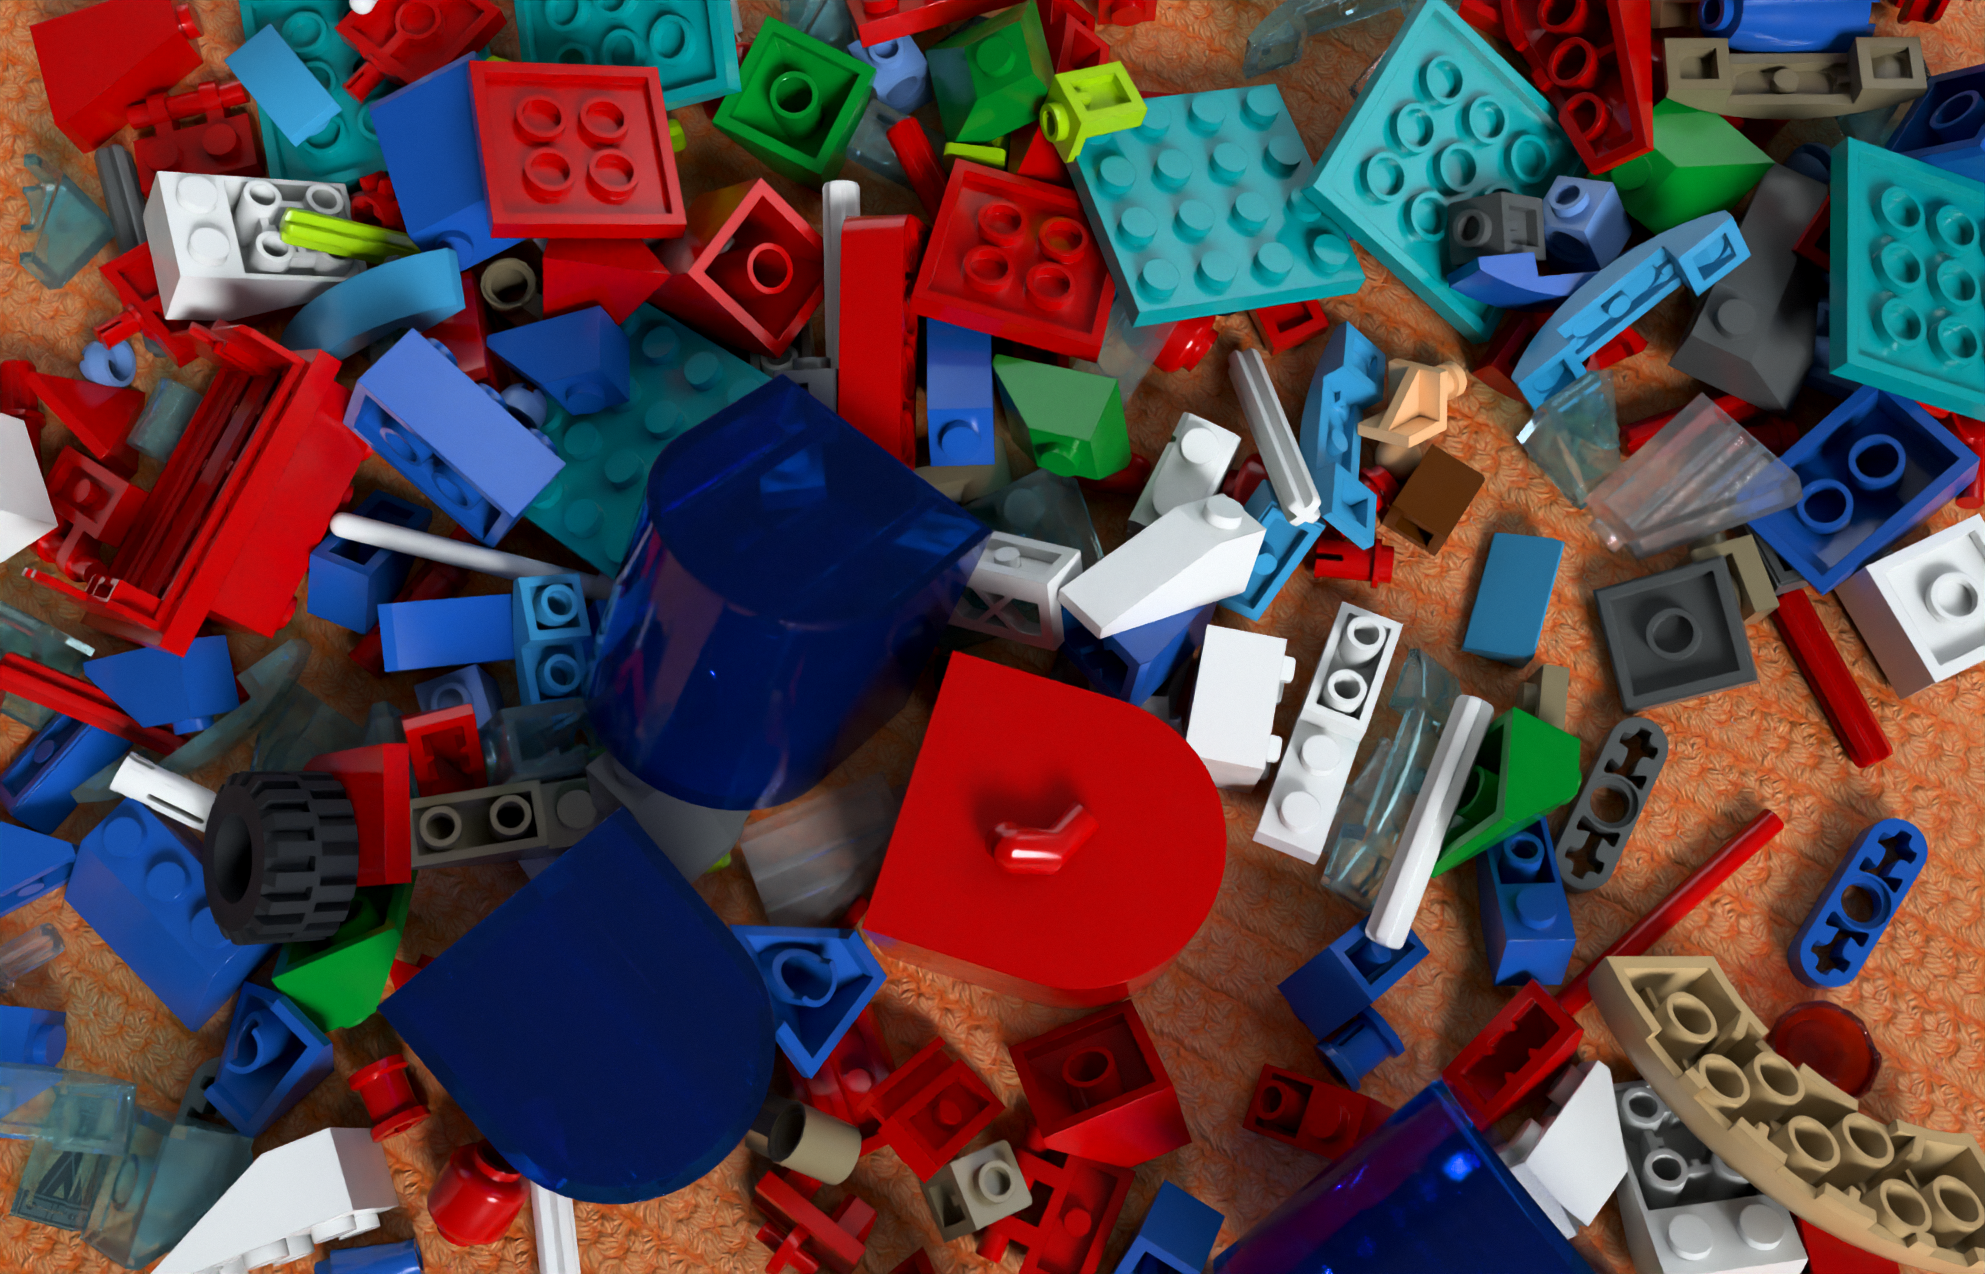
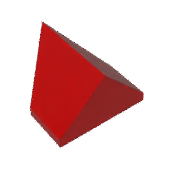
[543,238,672,326]

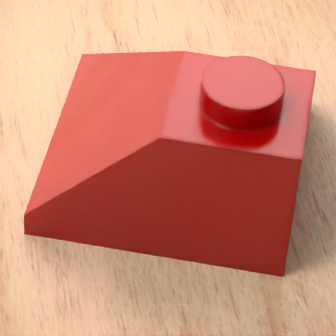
[1008,999,1192,1169]

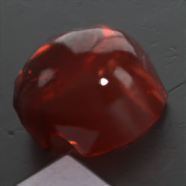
[1765,1000,1882,1100]

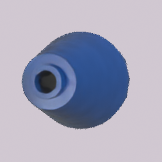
[1698,0,1880,54]

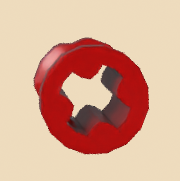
[347,1053,431,1143]

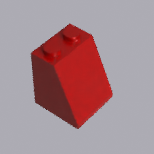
[645,177,825,359]

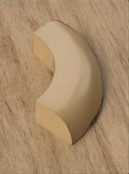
[1588,956,1985,1274]

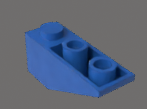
[1475,816,1577,986]

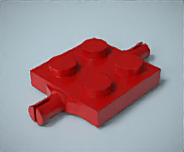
[334,0,507,104]
[92,240,279,369]

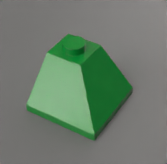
[925,0,1055,146]
[712,16,877,195]
[1586,97,1776,236]
[992,354,1132,480]
[1430,706,1582,878]
[271,870,418,1034]

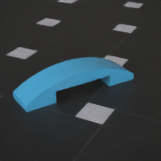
[1511,210,1751,419]
[279,248,466,381]
[1299,321,1386,550]

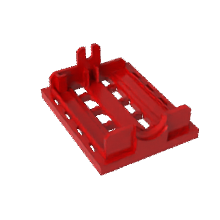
[21,318,343,658]

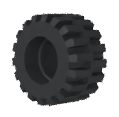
[203,771,359,946]

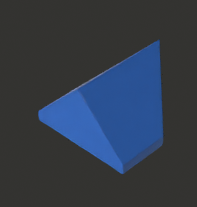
[729,924,887,1079]
[203,980,334,1142]

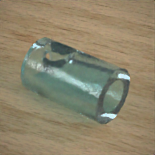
[126,377,203,463]

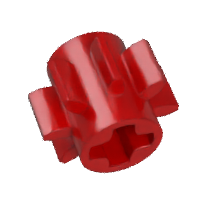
[350,170,408,234]

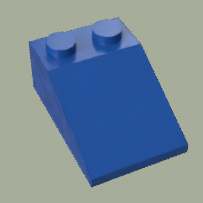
[1727,384,1981,596]

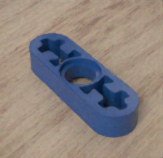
[1787,818,1928,990]

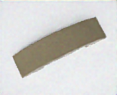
[1661,37,1927,120]

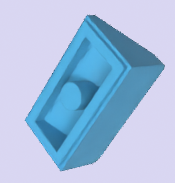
[1217,479,1326,622]
[1461,532,1565,669]

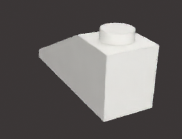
[1057,493,1267,639]

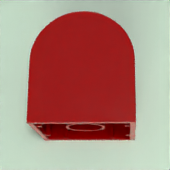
[862,650,1227,1010]

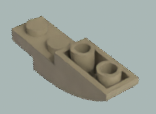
[410,777,628,870]

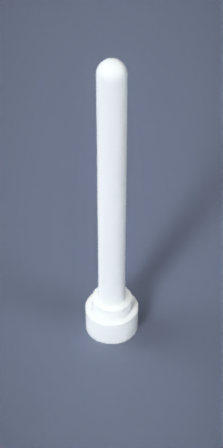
[330,512,635,605]

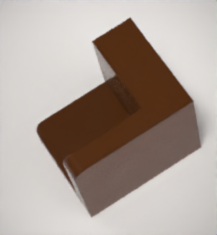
[1381,444,1485,557]

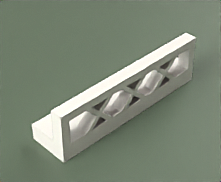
[827,513,1083,651]

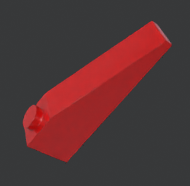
[1500,0,1654,176]

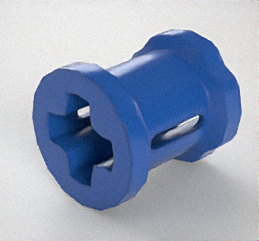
[1313,1005,1405,1092]

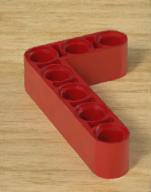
[836,214,933,532]

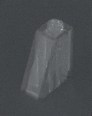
[1583,392,1804,561]
[738,771,906,928]

